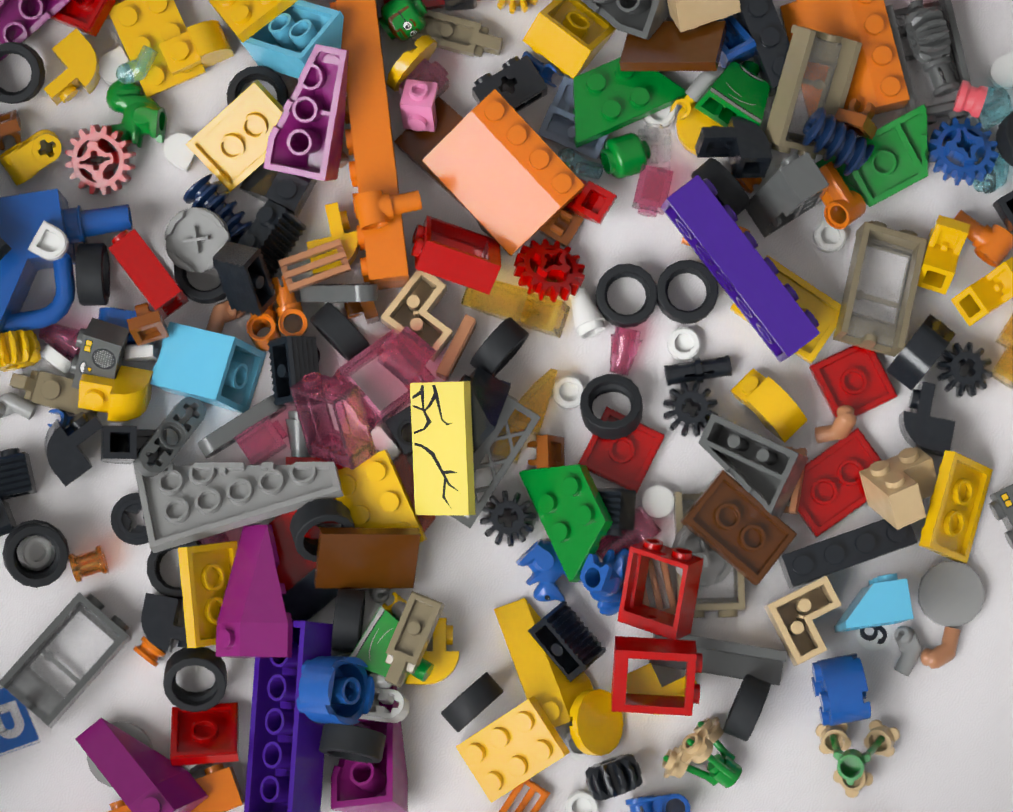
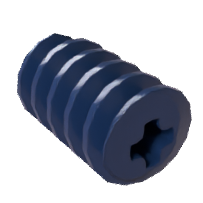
[802,107,875,176]
[183,174,253,242]

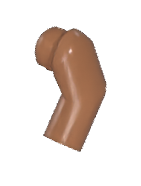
[206,300,246,334]
[815,405,857,443]

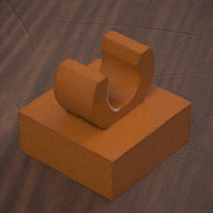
[835,98,877,139]
[0,110,21,150]
[539,208,584,248]
[344,301,380,325]
[127,302,169,346]
[527,434,565,469]

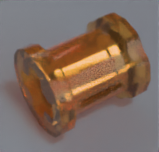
[68,545,109,583]

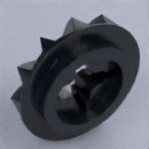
[111,493,149,546]

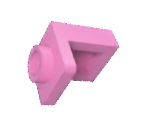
[399,79,438,132]

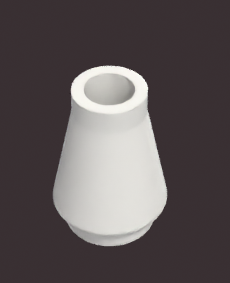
[569,288,606,339]

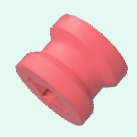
[953,80,988,118]

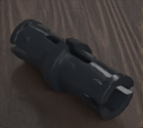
[664,355,732,386]

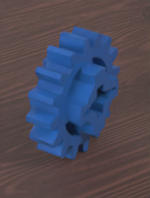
[928,118,999,186]

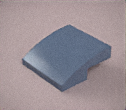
[538,76,610,160]

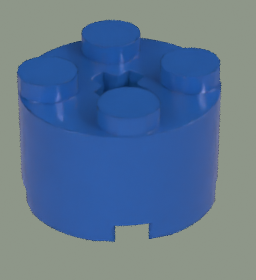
[811,653,871,726]
[296,656,375,725]

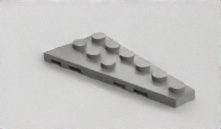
[133,462,344,553]

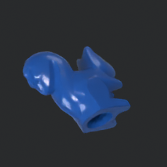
[516,539,583,602]
[580,548,630,616]

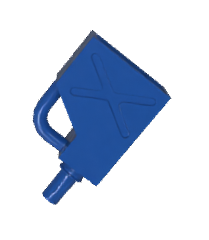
[0,189,133,333]

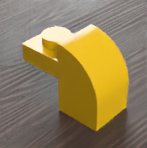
[158,20,234,76]
[44,28,100,105]
[306,202,359,275]
[917,215,970,295]
[951,257,1013,327]
[78,365,153,422]
[730,368,808,443]
[405,618,460,685]
[626,663,697,715]

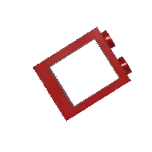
[411,215,501,295]
[108,228,189,320]
[617,538,704,640]
[611,636,703,716]

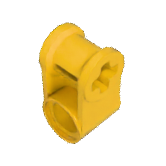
[0,129,61,186]

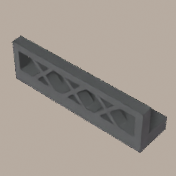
[449,394,541,528]
[649,634,787,686]

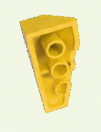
[494,598,594,728]

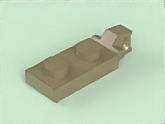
[411,10,503,57]
[9,370,98,415]
[385,591,445,688]

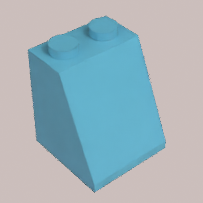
[150,322,266,413]

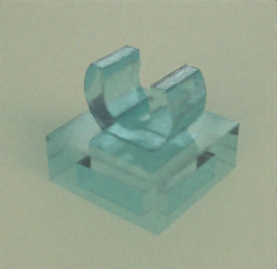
[978,86,1013,131]

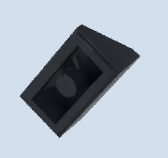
[282,567,346,621]

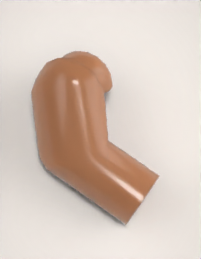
[920,627,961,669]

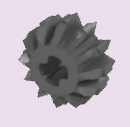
[905,6,951,63]

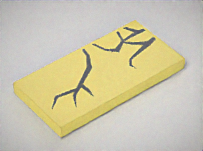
[410,381,476,515]

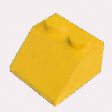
[522,0,616,79]

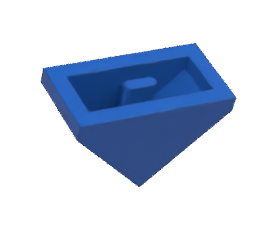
[716,15,757,69]

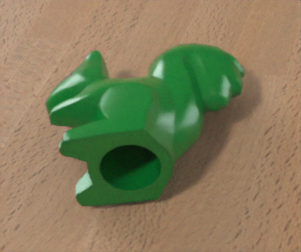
[101,78,167,148]

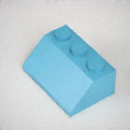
[240,0,344,79]
[834,573,914,633]

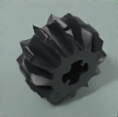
[936,342,993,398]
[663,382,718,437]
[480,491,536,547]
[585,754,643,800]

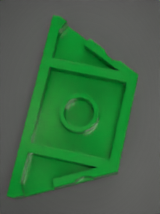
[573,57,687,148]
[815,104,929,207]
[519,464,613,582]

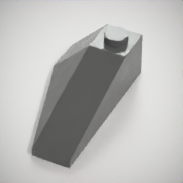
[581,0,669,40]

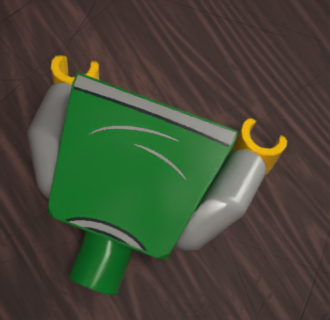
[670,61,772,133]
[350,592,434,688]

